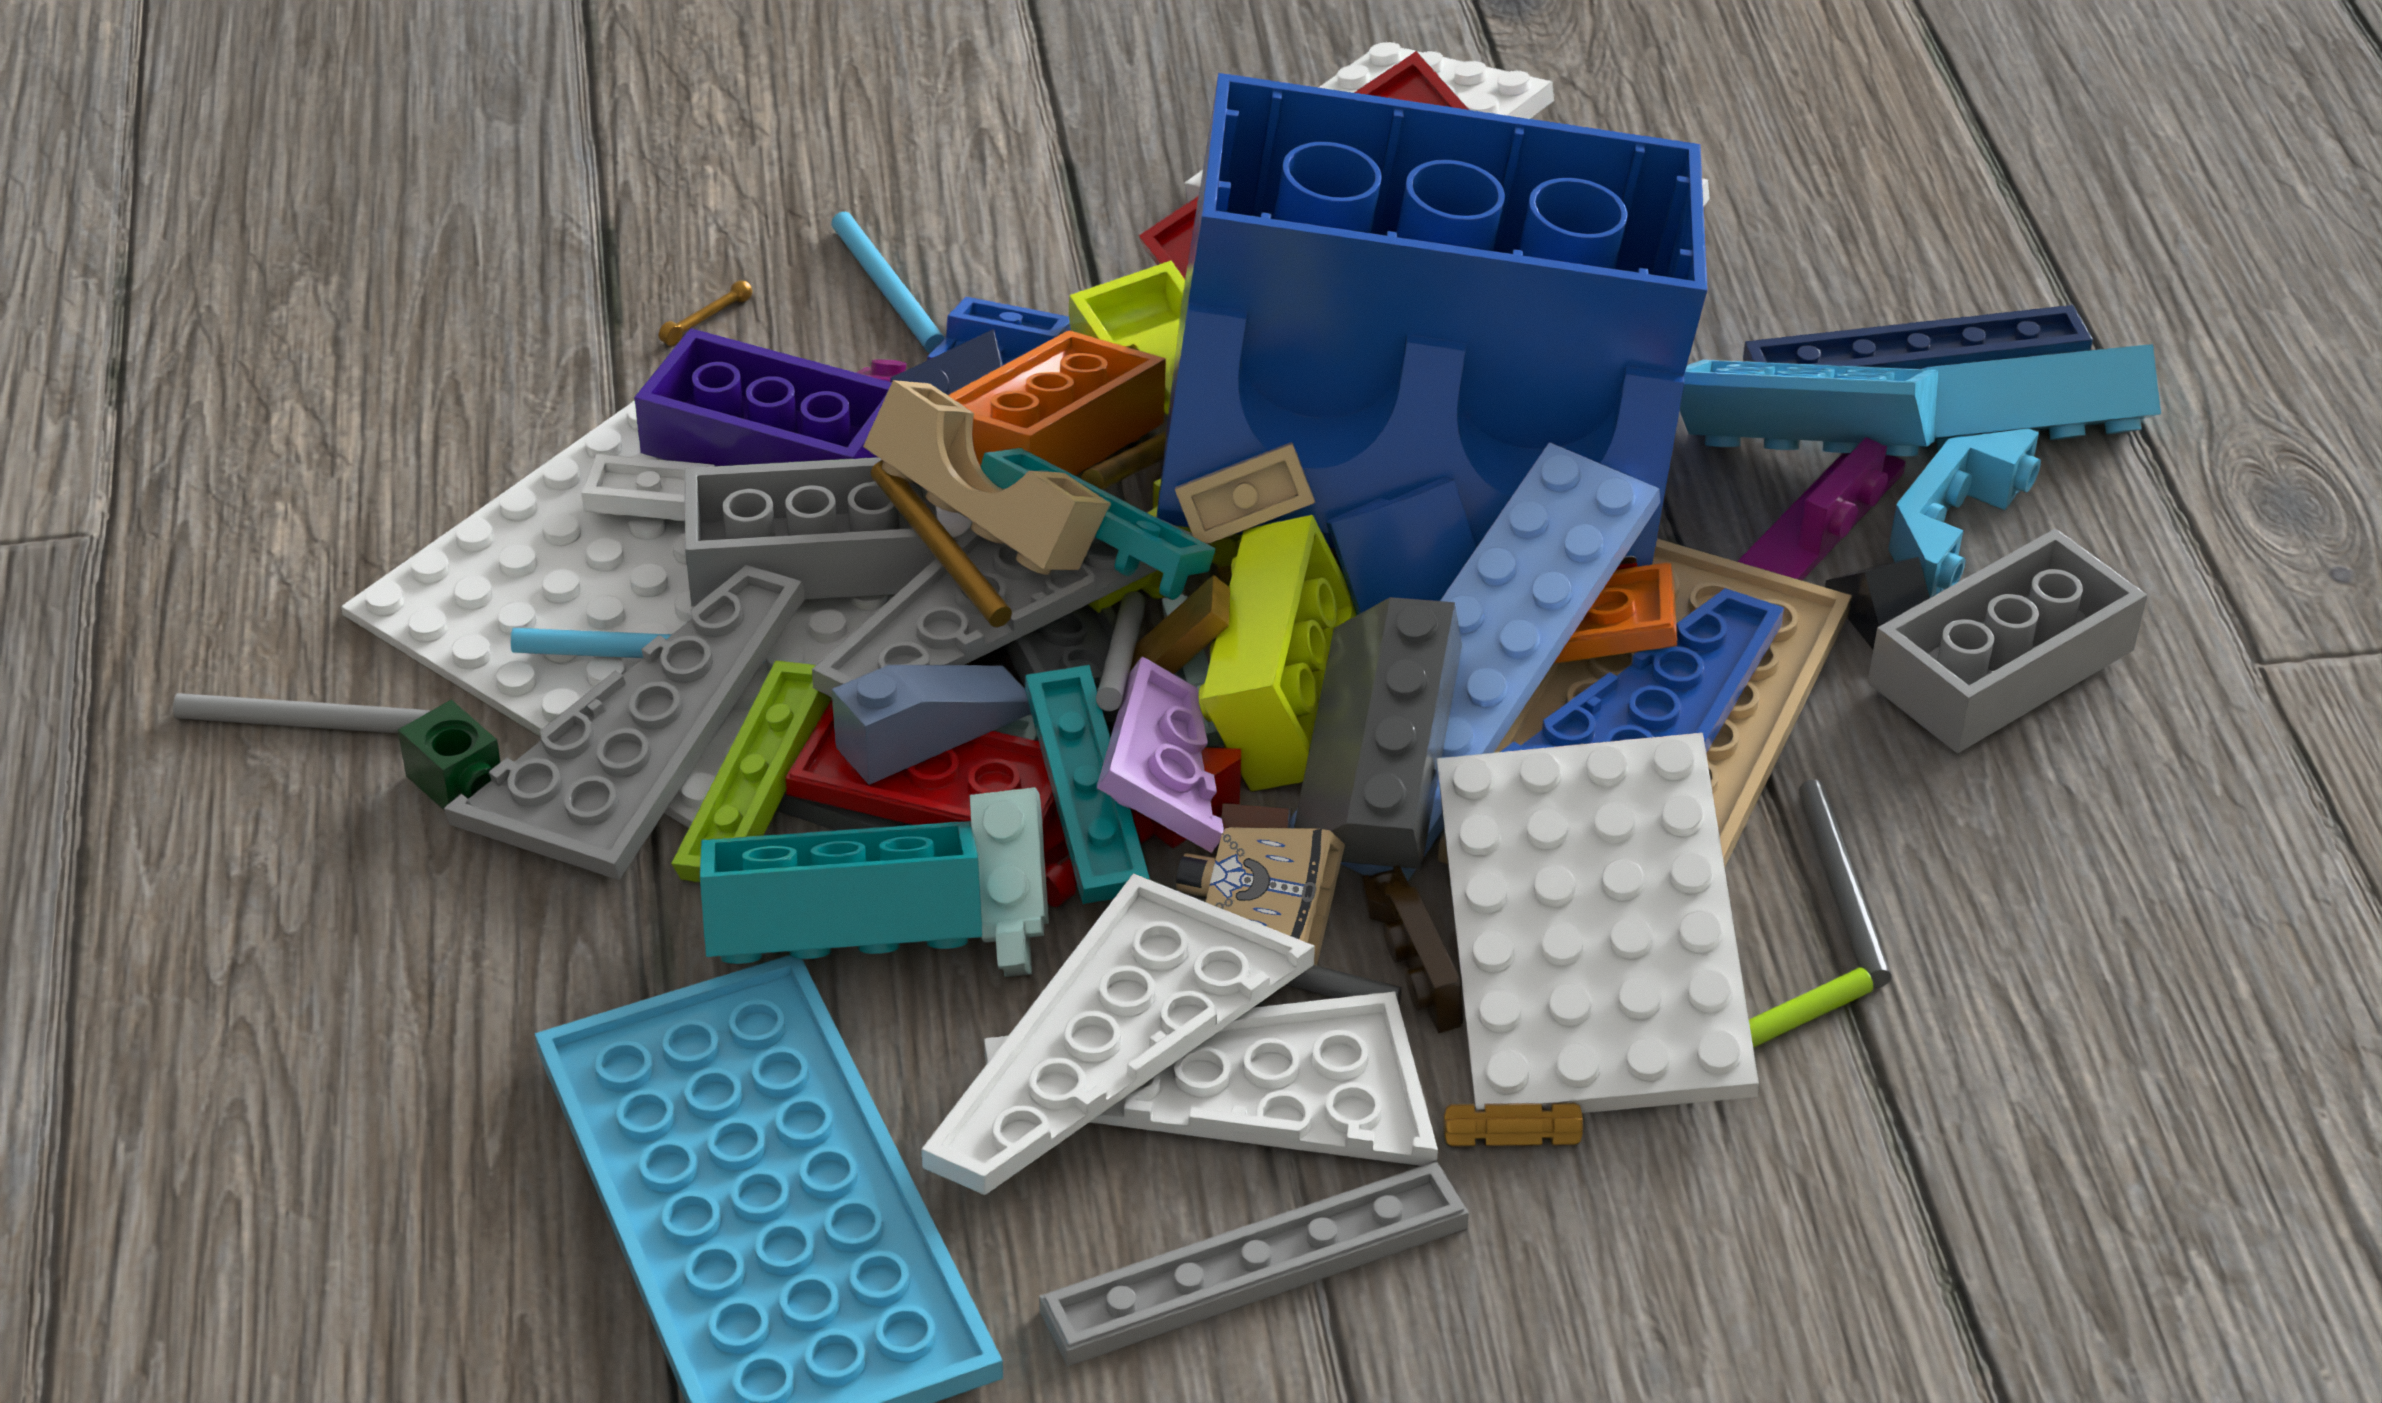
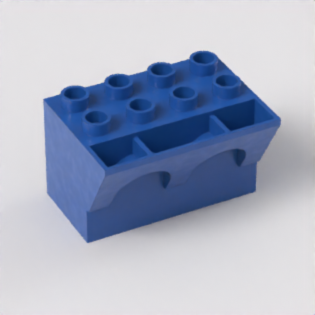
[1156,73,1708,567]

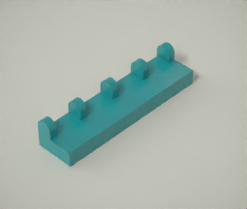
[980,448,1216,600]
[1025,665,1150,904]

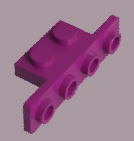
[1738,437,1906,581]

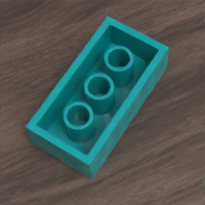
[700,821,983,964]

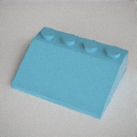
[1680,360,1938,456]

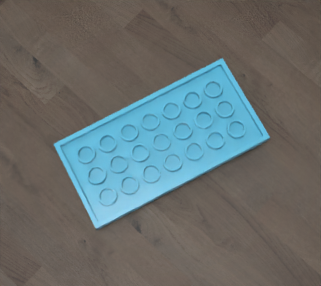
[535,955,1003,1403]

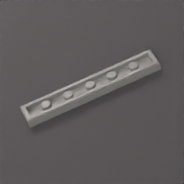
[1039,1161,1469,1367]

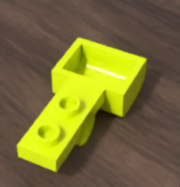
[1069,261,1185,416]

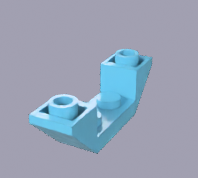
[1888,429,2041,598]

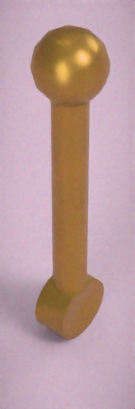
[658,280,753,346]

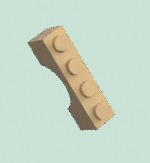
[863,380,1111,575]

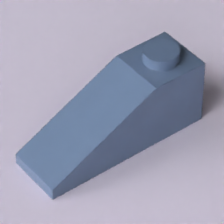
[832,665,1031,785]

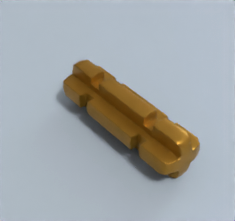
[1443,1103,1583,1147]

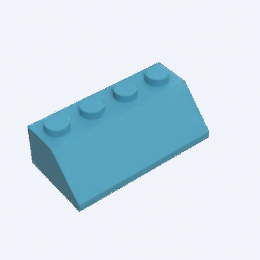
[1923,344,2161,451]

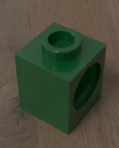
[398,699,501,810]

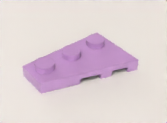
[1096,656,1224,853]

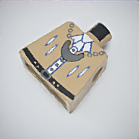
[1176,827,1345,965]

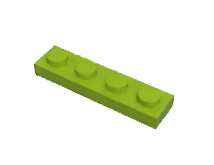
[671,660,832,882]

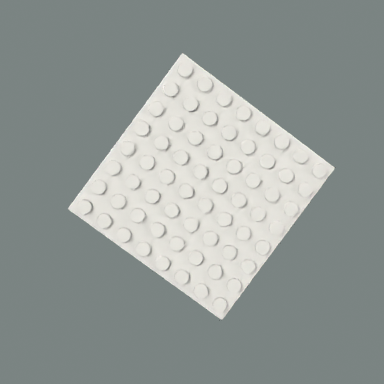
[341,401,972,828]

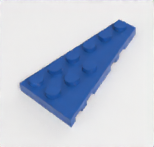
[1500,588,1784,753]

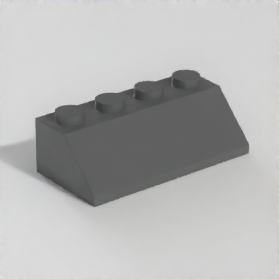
[1294,597,1462,869]

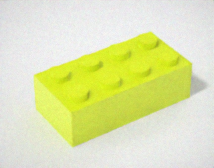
[1199,515,1357,792]

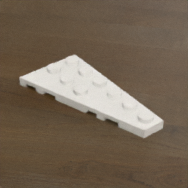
[922,874,1315,1195]
[984,992,1438,1166]

